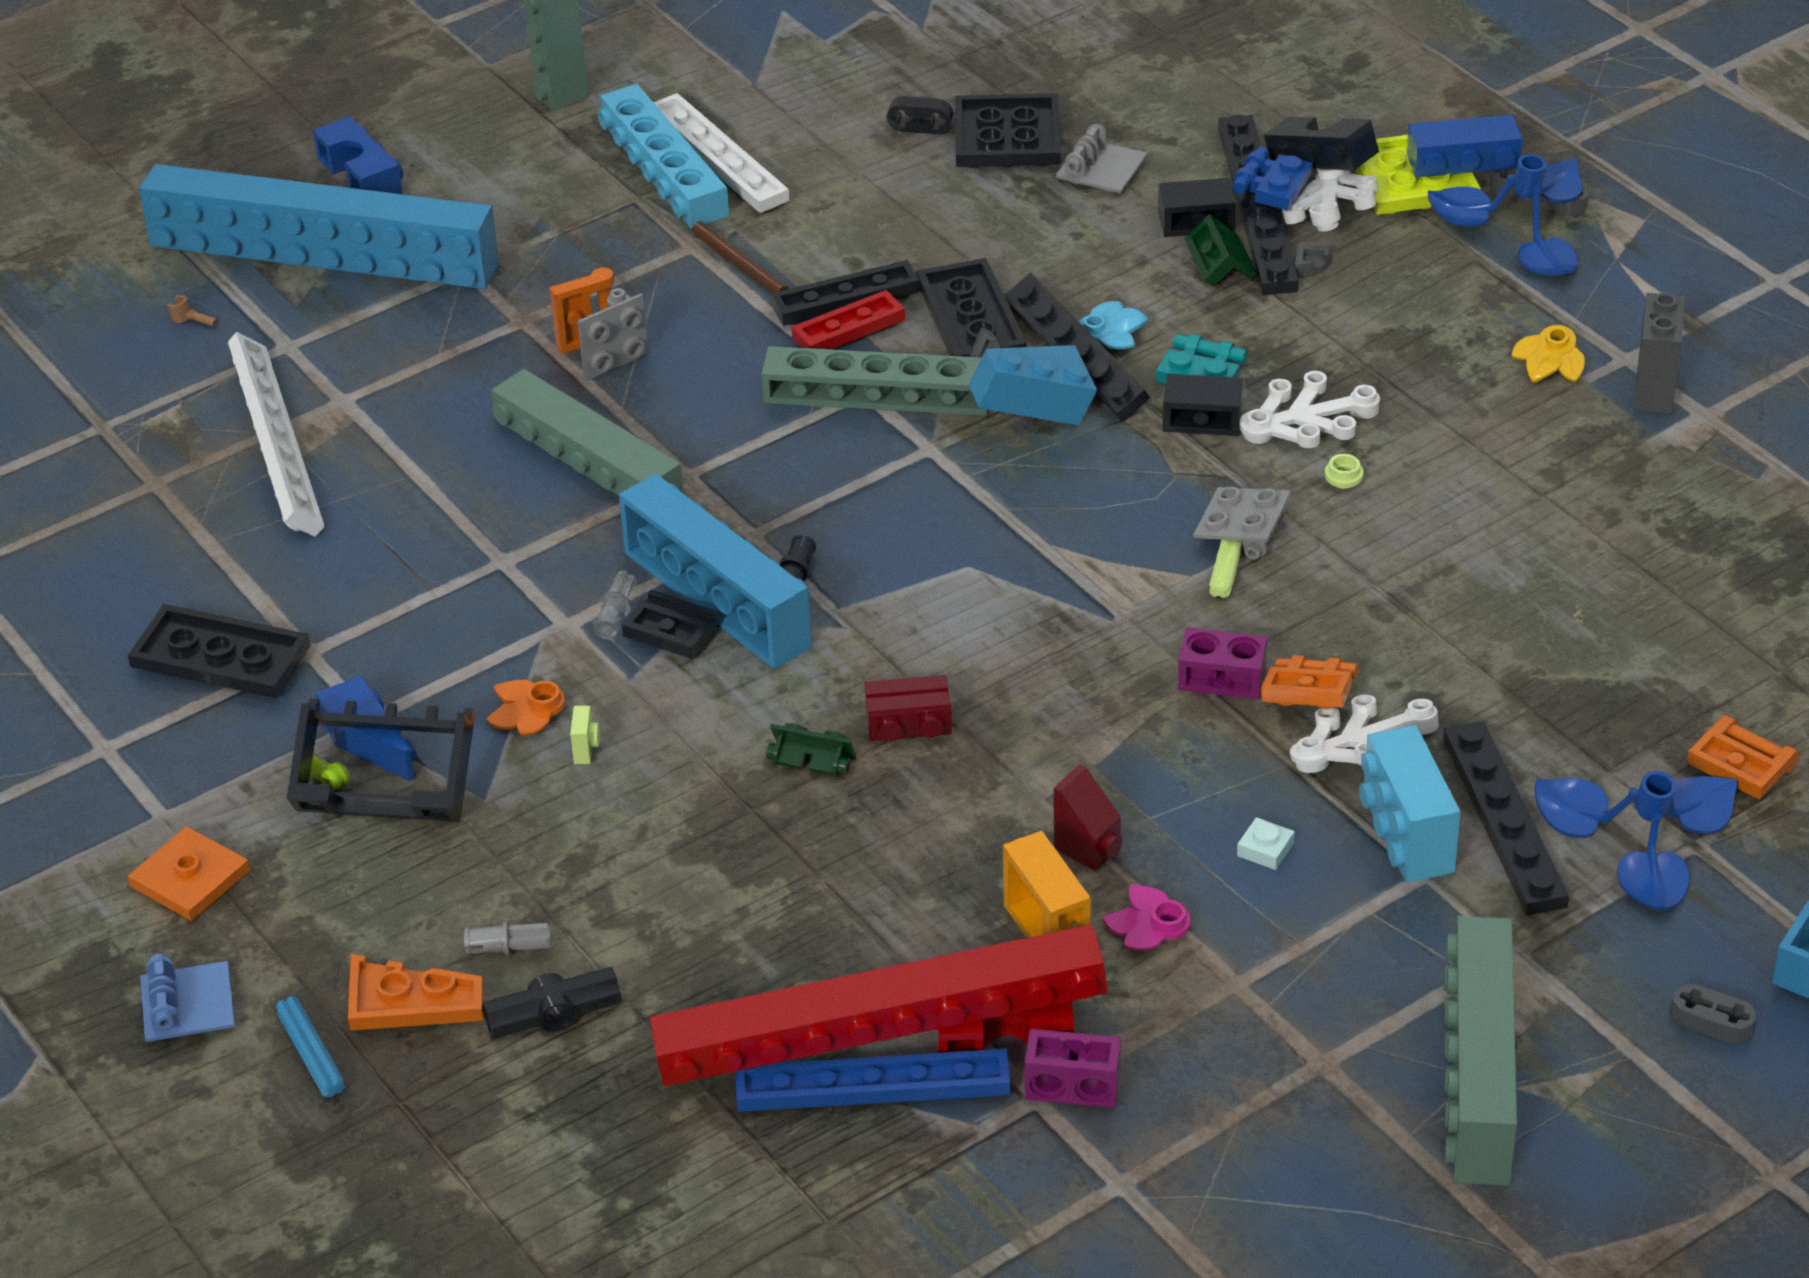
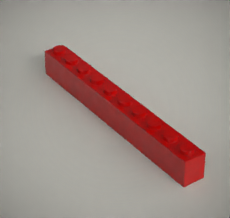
[650,924,1108,1086]

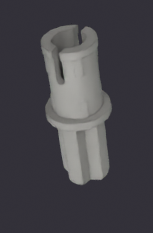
[464,921,553,956]

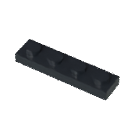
[771,260,921,326]

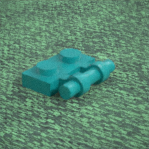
[1156,333,1248,384]

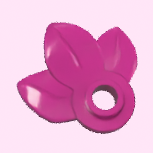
[1103,885,1190,951]

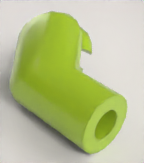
[310,755,350,791]

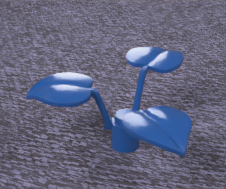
[1427,154,1582,276]
[1534,771,1737,911]

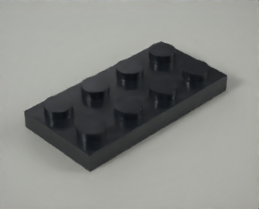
[916,258,1027,357]
[128,604,311,698]

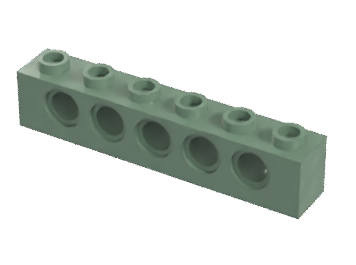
[761,346,988,416]

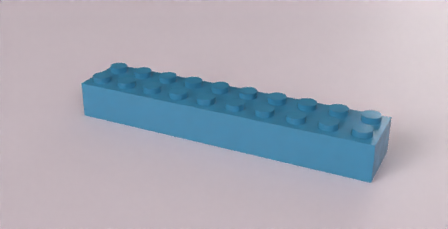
[139,164,499,289]

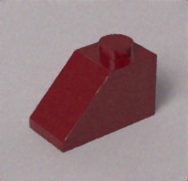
[1053,764,1122,871]

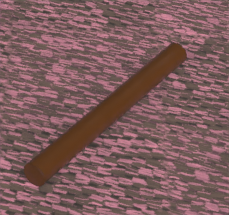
[692,221,789,293]

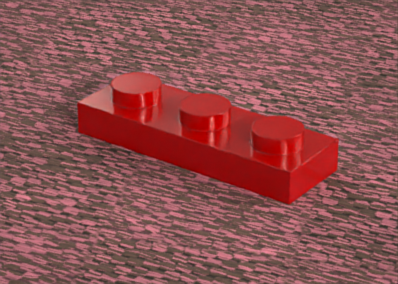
[791,290,905,349]

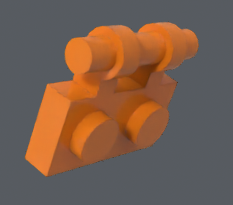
[1261,655,1359,709]

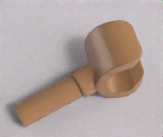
[166,295,217,327]

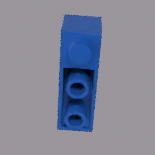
[316,676,417,781]

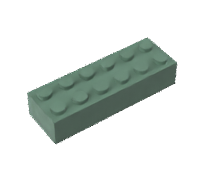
[1443,916,1517,1186]

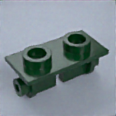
[766,723,857,777]

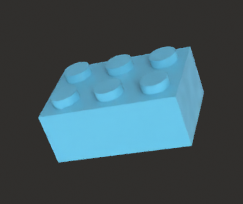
[1359,725,1461,883]

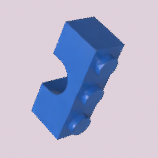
[313,116,404,194]

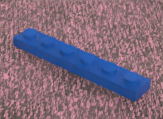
[735,1049,1010,1112]

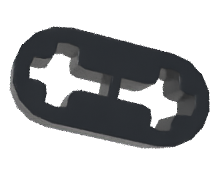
[886,96,954,134]

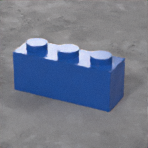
[1406,115,1523,177]

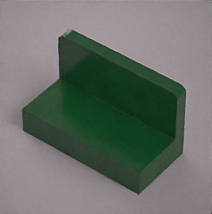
[1184,214,1257,287]

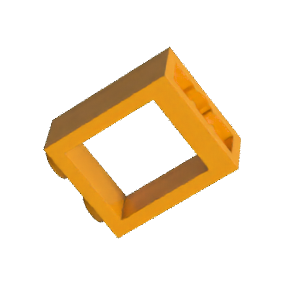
[1003,830,1091,938]

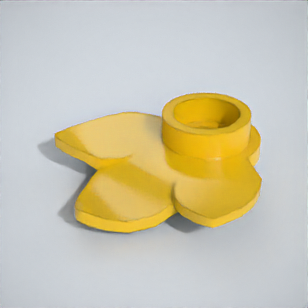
[1511,325,1585,383]

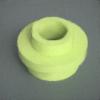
[1325,454,1364,489]

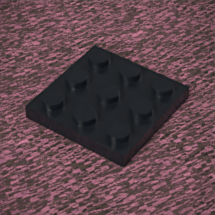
[955,93,1061,168]

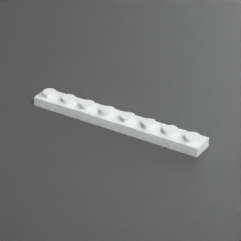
[228,332,325,537]

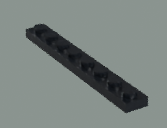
[1218,114,1299,295]

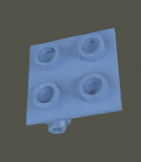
[140,953,235,1042]

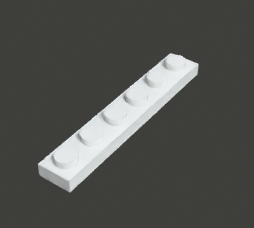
[653,93,790,213]

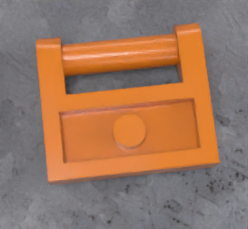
[549,267,614,354]
[1687,715,1800,800]

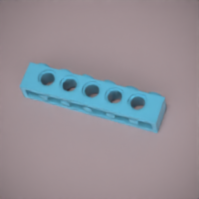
[598,84,729,229]

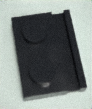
[622,590,721,659]

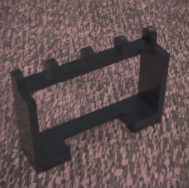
[287,698,475,822]

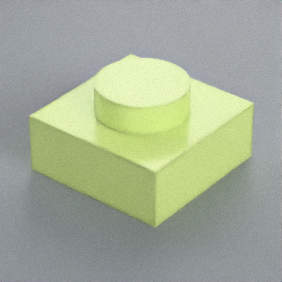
[570,706,600,764]

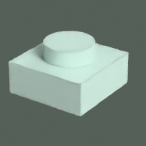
[1237,817,1295,870]

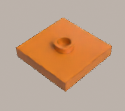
[127,826,250,921]

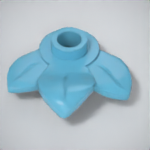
[1079,301,1148,350]

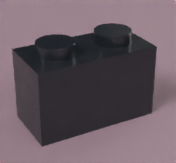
[1158,178,1236,237]
[1163,374,1243,436]

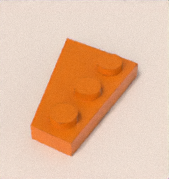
[348,954,484,1031]

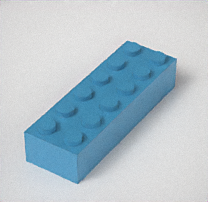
[619,473,812,670]

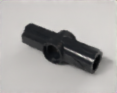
[482,967,622,1039]

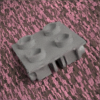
[1056,124,1148,193]
[578,288,649,381]
[1193,486,1292,560]

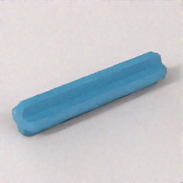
[276,996,345,1098]

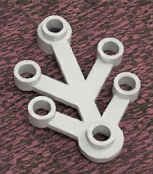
[1282,169,1378,232]
[1239,371,1380,448]
[1290,695,1439,773]

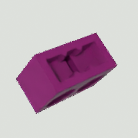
[1178,627,1267,699]
[1024,1029,1121,1108]

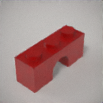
[938,1001,1074,1053]

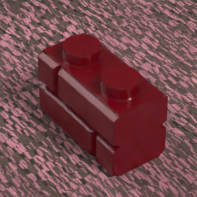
[864,675,952,741]

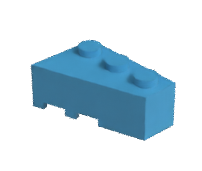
[969,345,1097,426]

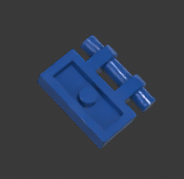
[1232,147,1313,210]

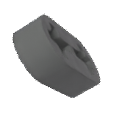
[1670,984,1757,1044]

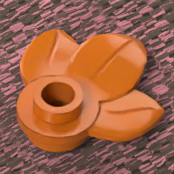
[486,680,565,736]

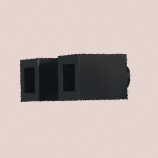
[1264,117,1379,170]

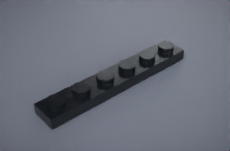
[1004,273,1150,422]
[1443,721,1569,915]

